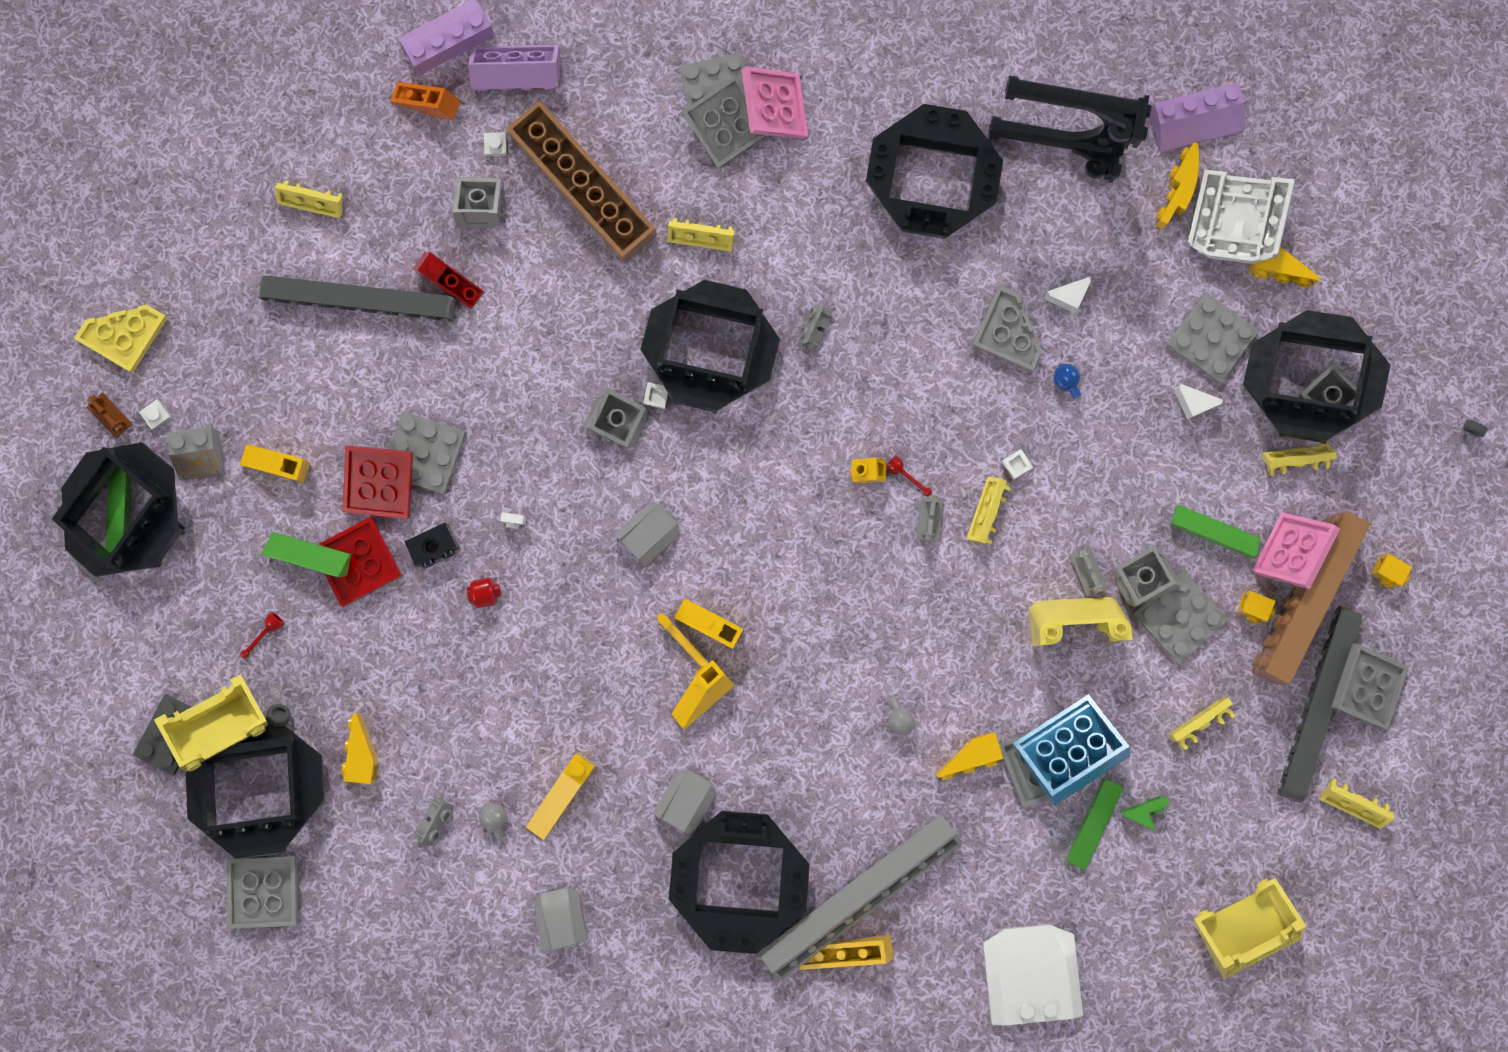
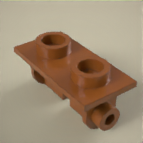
[87,392,132,439]

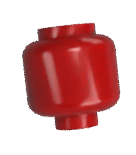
[467,577,501,608]

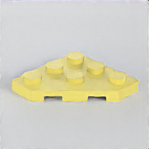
[74,304,168,373]

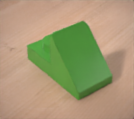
[1120,795,1170,830]

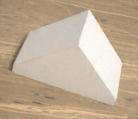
[1045,277,1091,313]
[1174,384,1223,420]

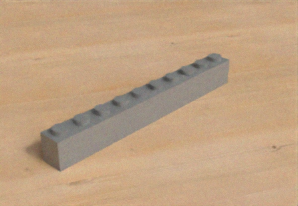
[758,815,962,982]

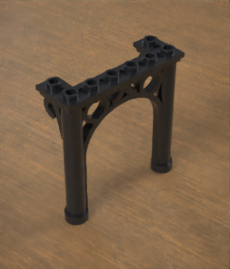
[988,75,1152,183]

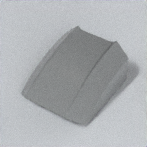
[453,177,502,230]
[1298,363,1357,406]
[584,388,647,449]
[614,504,680,567]
[1115,545,1181,607]
[653,770,716,836]
[534,887,589,952]

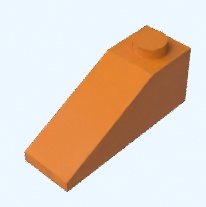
[390,81,461,121]

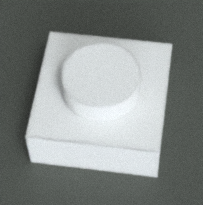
[484,132,507,157]
[643,382,668,409]
[139,399,172,431]
[1001,449,1033,480]
[500,512,527,529]

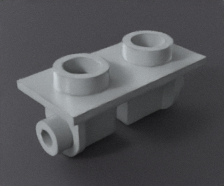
[797,304,832,350]
[916,495,943,542]
[1069,547,1107,597]
[415,797,454,846]

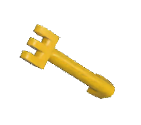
[657,613,709,674]

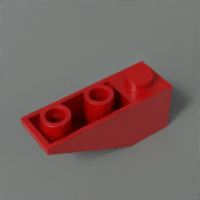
[412,252,484,309]

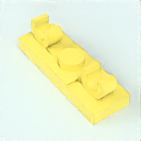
[275,181,343,218]
[667,218,734,252]
[1262,443,1336,476]
[966,477,1010,544]
[1168,697,1235,750]
[1319,778,1394,829]

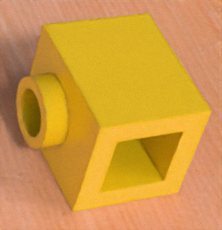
[850,458,886,484]
[1371,553,1412,589]
[1237,590,1276,625]

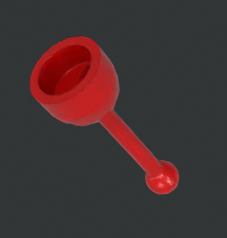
[886,455,932,496]
[240,612,285,659]

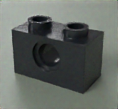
[404,522,460,569]

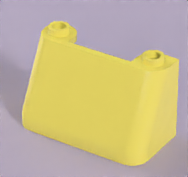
[1029,597,1133,646]
[154,675,268,772]
[1194,878,1307,978]

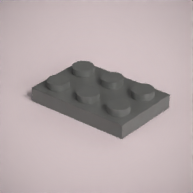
[133,694,191,775]

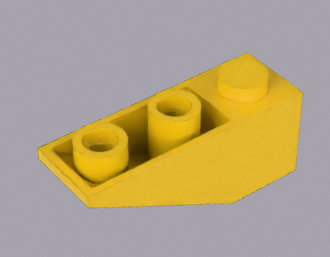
[1249,247,1320,288]
[240,444,310,484]
[674,598,744,649]
[672,660,735,730]
[341,713,378,784]
[935,732,1003,781]

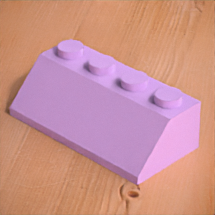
[399,0,495,75]
[468,45,560,91]
[1150,82,1245,153]

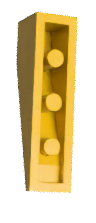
[526,753,597,840]
[799,935,894,970]

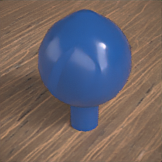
[1053,364,1081,399]

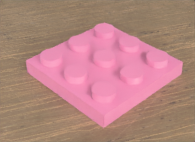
[741,66,808,139]
[1252,512,1340,589]

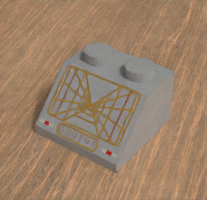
[166,427,224,481]

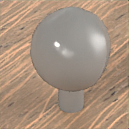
[888,699,915,736]
[479,802,507,840]

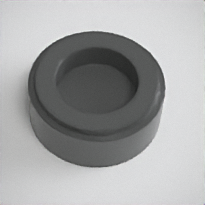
[1463,420,1488,437]
[267,704,291,727]

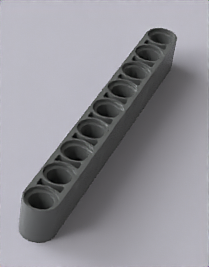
[259,276,456,321]
[1277,606,1363,803]

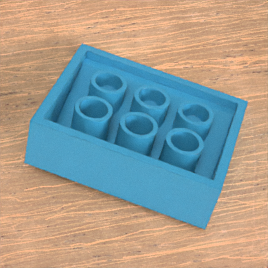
[1013,694,1130,806]

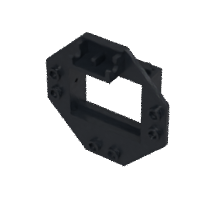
[866,104,1003,239]
[640,280,780,414]
[1243,310,1391,444]
[52,442,185,577]
[186,717,325,859]
[669,810,810,954]

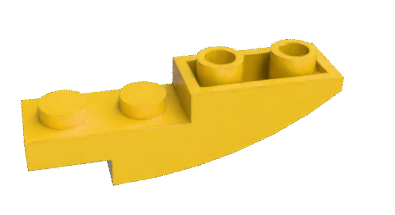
[1155,142,1199,230]

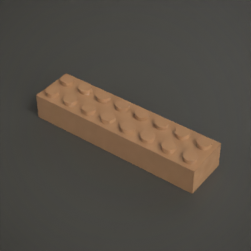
[506,100,657,264]
[1252,511,1371,685]

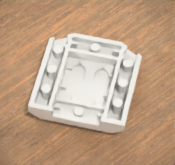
[1188,170,1295,264]
[982,924,1083,1025]

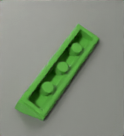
[105,466,132,553]
[1169,505,1261,559]
[262,532,351,577]
[1065,778,1123,870]

